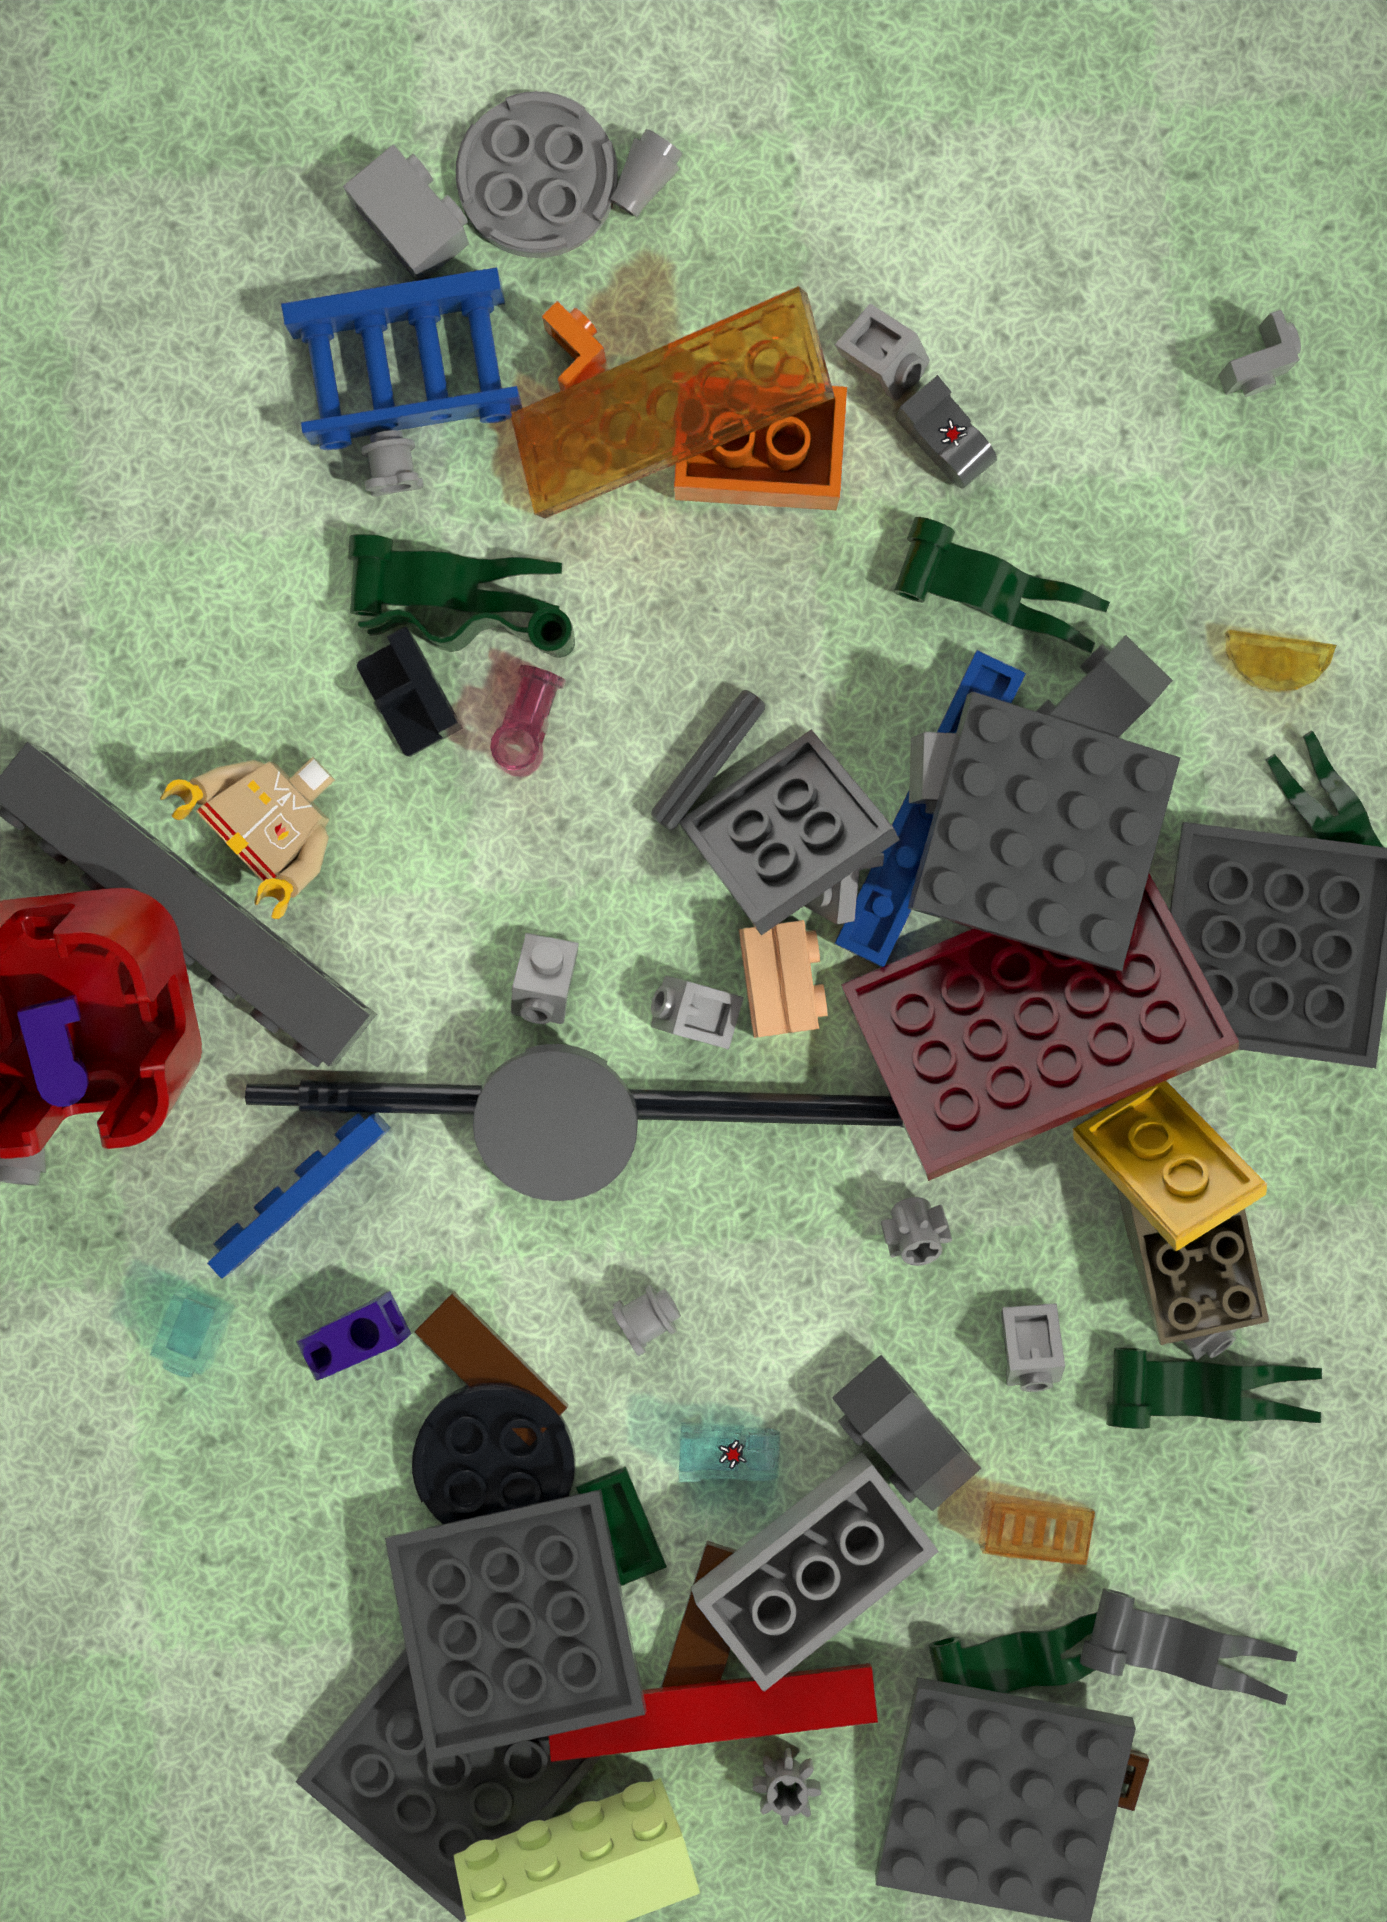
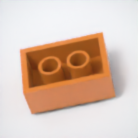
[674,376,847,511]

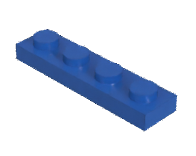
[207,1113,391,1279]

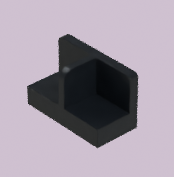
[356,626,463,757]

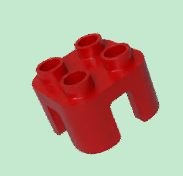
[0,888,202,1159]

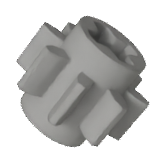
[881,1197,952,1266]
[753,1748,821,1825]

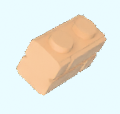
[739,920,828,1038]

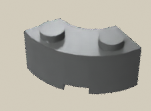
[1036,635,1173,738]
[832,1355,981,1511]

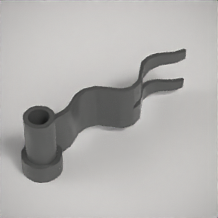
[1079,1588,1298,1705]

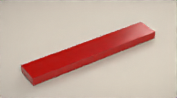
[549,1663,878,1762]

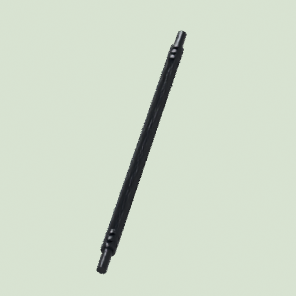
[245,1079,904,1128]

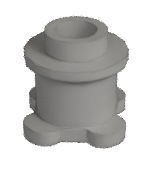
[361,430,424,496]
[612,1285,681,1356]

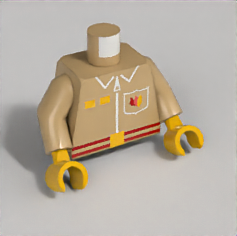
[160,757,335,919]

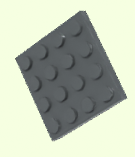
[908,692,1181,971]
[1170,822,1387,1069]
[385,1489,647,1762]
[296,1648,602,1922]
[875,1677,1136,1922]

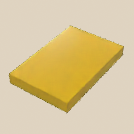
[1073,1081,1267,1251]

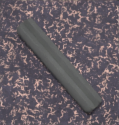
[651,689,766,830]

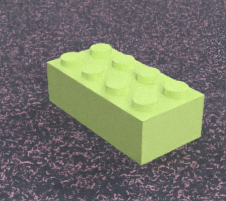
[453,1778,700,1922]

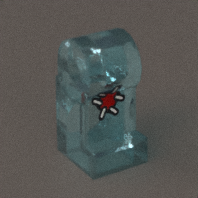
[679,1422,780,1482]

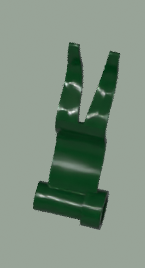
[894,517,1110,653]
[348,534,562,617]
[358,607,575,658]
[1265,730,1384,847]
[1106,1348,1322,1429]
[928,1607,1134,1693]

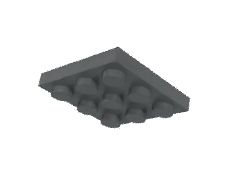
[679,729,899,935]

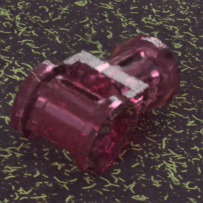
[490,665,566,778]

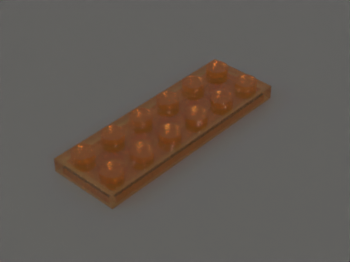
[511,286,835,519]

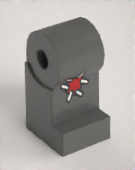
[895,375,997,489]

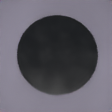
[412,1383,576,1524]

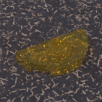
[1225,630,1337,693]

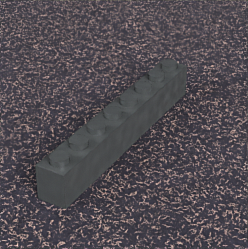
[0,742,377,1067]

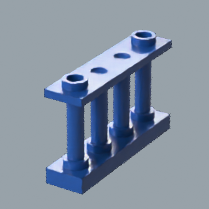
[281,267,523,450]

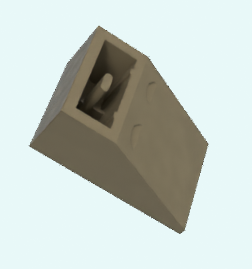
[1117,1188,1269,1345]

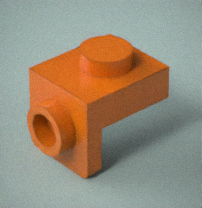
[542,301,606,398]

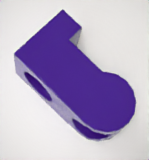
[17,994,89,1107]
[296,1291,411,1381]

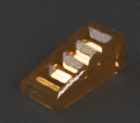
[979,1492,1095,1565]

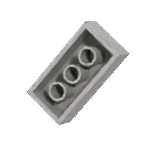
[691,1452,939,1691]

